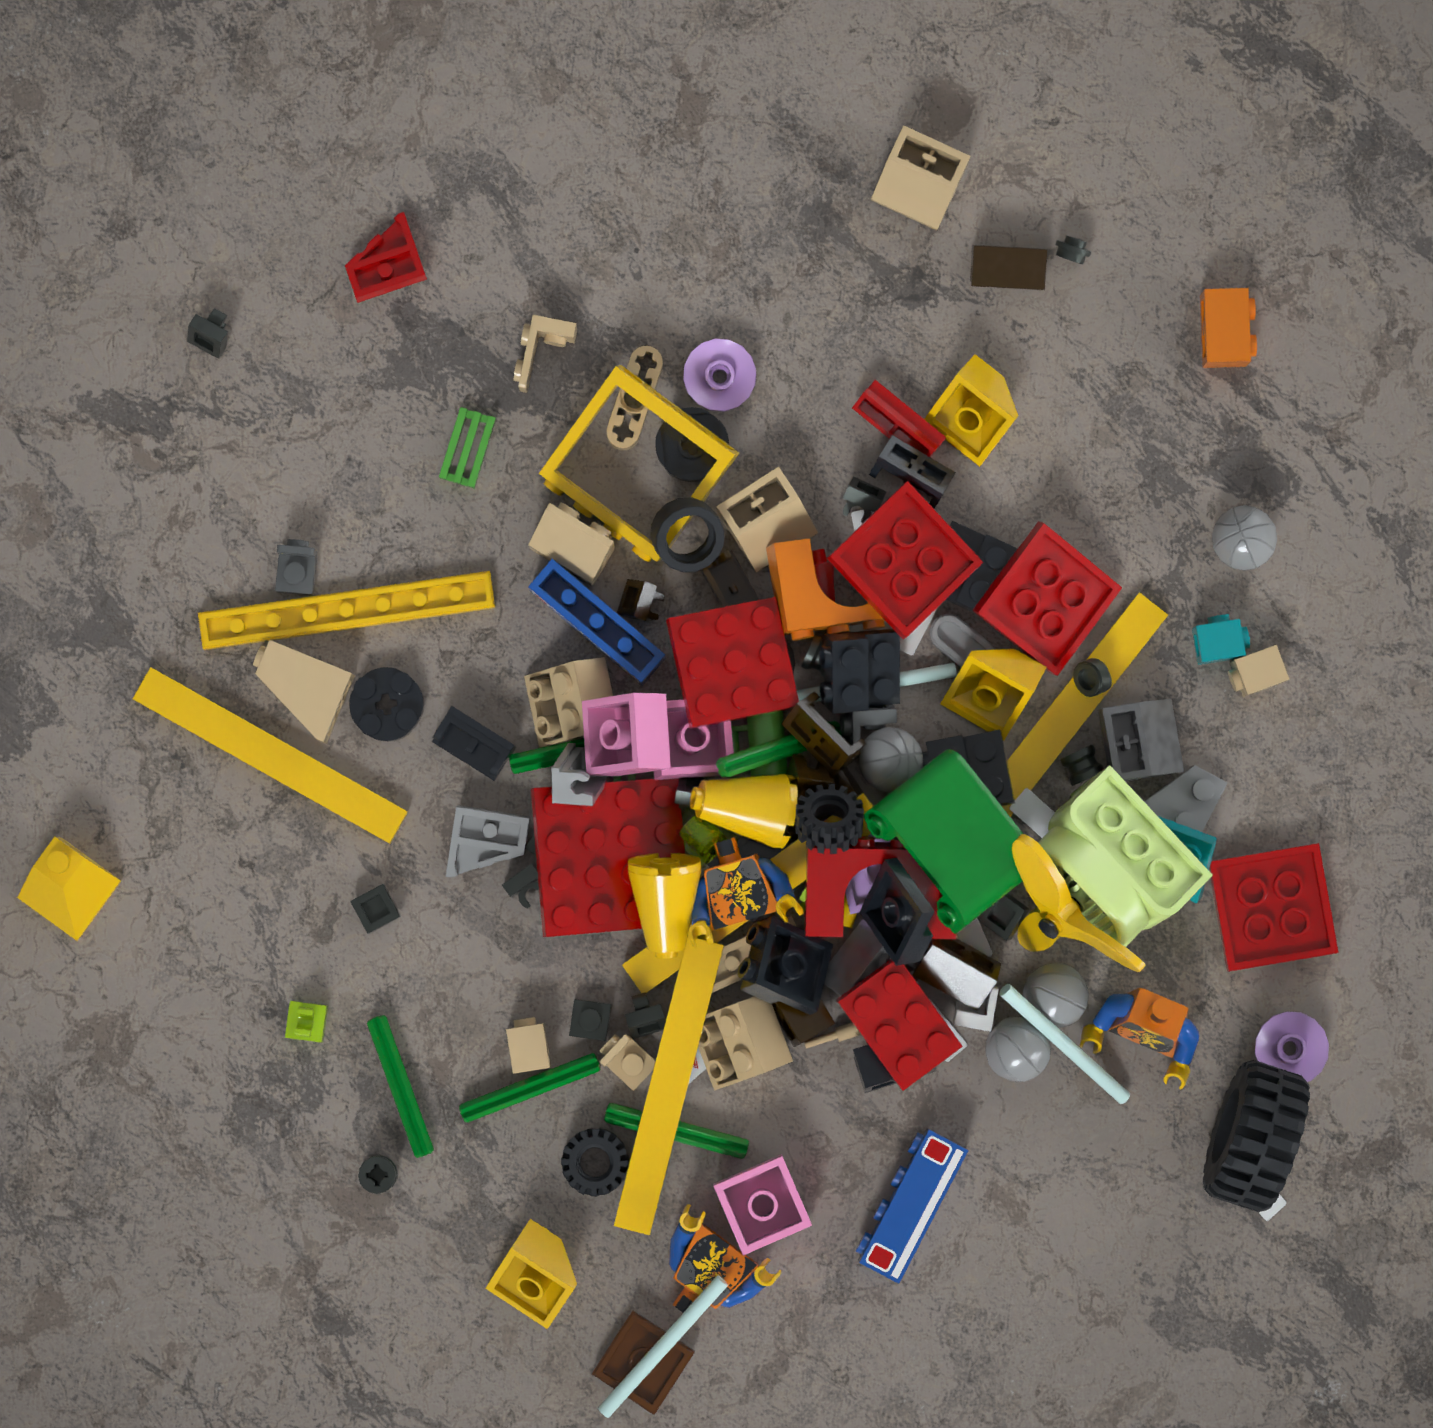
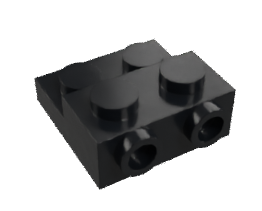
[946,521,1018,615]
[819,629,900,714]
[922,729,1015,806]
[860,858,934,966]
[738,916,833,1015]

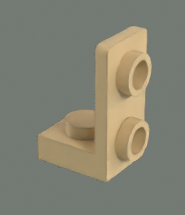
[513,315,578,393]
[599,1033,656,1091]

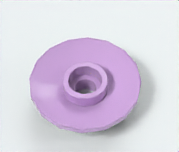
[683,339,756,412]
[1255,1012,1329,1082]

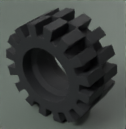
[795,784,864,854]
[561,1128,629,1197]

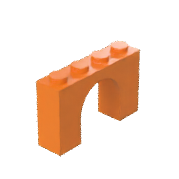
[766,538,885,640]

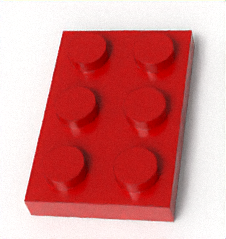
[836,959,963,1091]

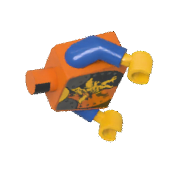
[688,837,803,947]
[1080,988,1199,1090]
[669,1204,782,1313]

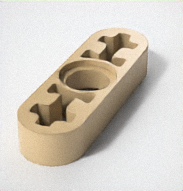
[607,346,663,450]

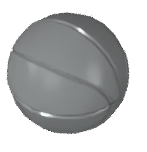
[1212,505,1277,571]
[858,727,923,792]
[1023,963,1089,1028]
[985,1016,1051,1082]

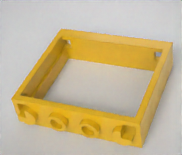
[539,365,739,562]

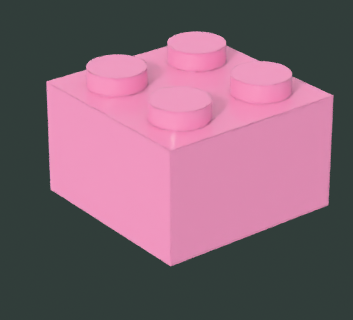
[582,693,671,776]
[654,700,734,780]
[713,1154,812,1255]

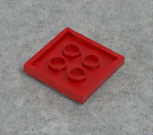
[827,481,983,639]
[973,521,1122,676]
[666,597,799,729]
[1209,843,1339,972]

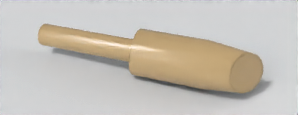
[804,1022,861,1049]

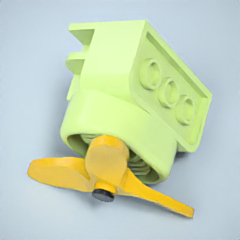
[1012,765,1213,972]

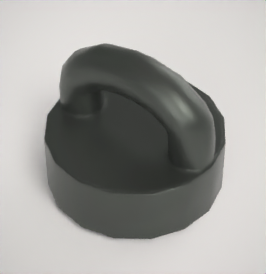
[1073,658,1112,697]

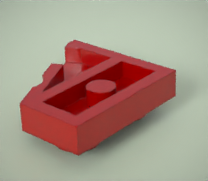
[345,212,427,303]

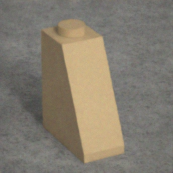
[253,640,355,744]

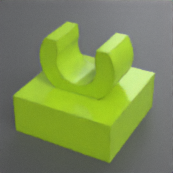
[285,1001,328,1043]

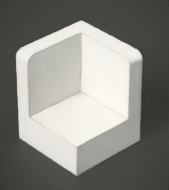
[952,987,999,1032]

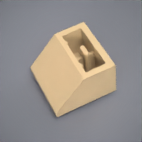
[871,125,971,230]
[716,467,818,573]
[528,502,615,587]
[524,657,613,748]
[698,996,793,1091]

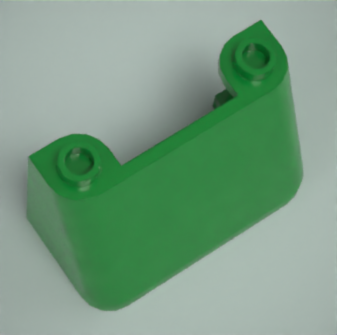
[863,749,1023,934]

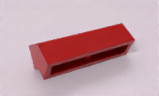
[852,380,946,457]

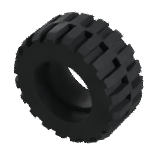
[1203,1060,1310,1212]

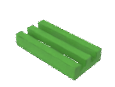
[439,407,496,489]

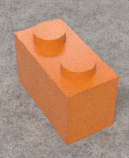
[1200,288,1257,368]

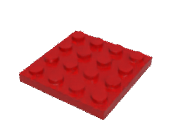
[531,779,685,937]

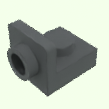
[275,539,318,595]
[840,704,897,746]

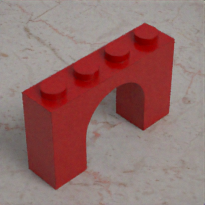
[805,836,956,939]

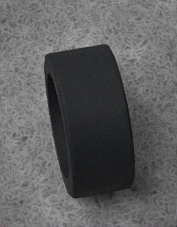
[650,497,725,572]

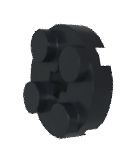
[655,407,729,482]
[349,667,424,742]

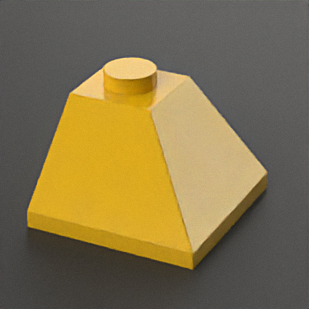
[924,354,1019,467]
[940,649,1047,741]
[17,836,121,941]
[485,1219,577,1329]

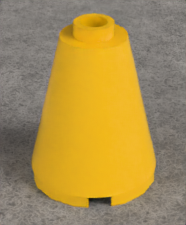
[690,774,798,849]
[627,853,702,959]

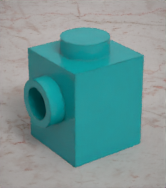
[1192,614,1250,665]

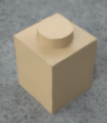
[1228,645,1289,697]
[506,1017,551,1074]

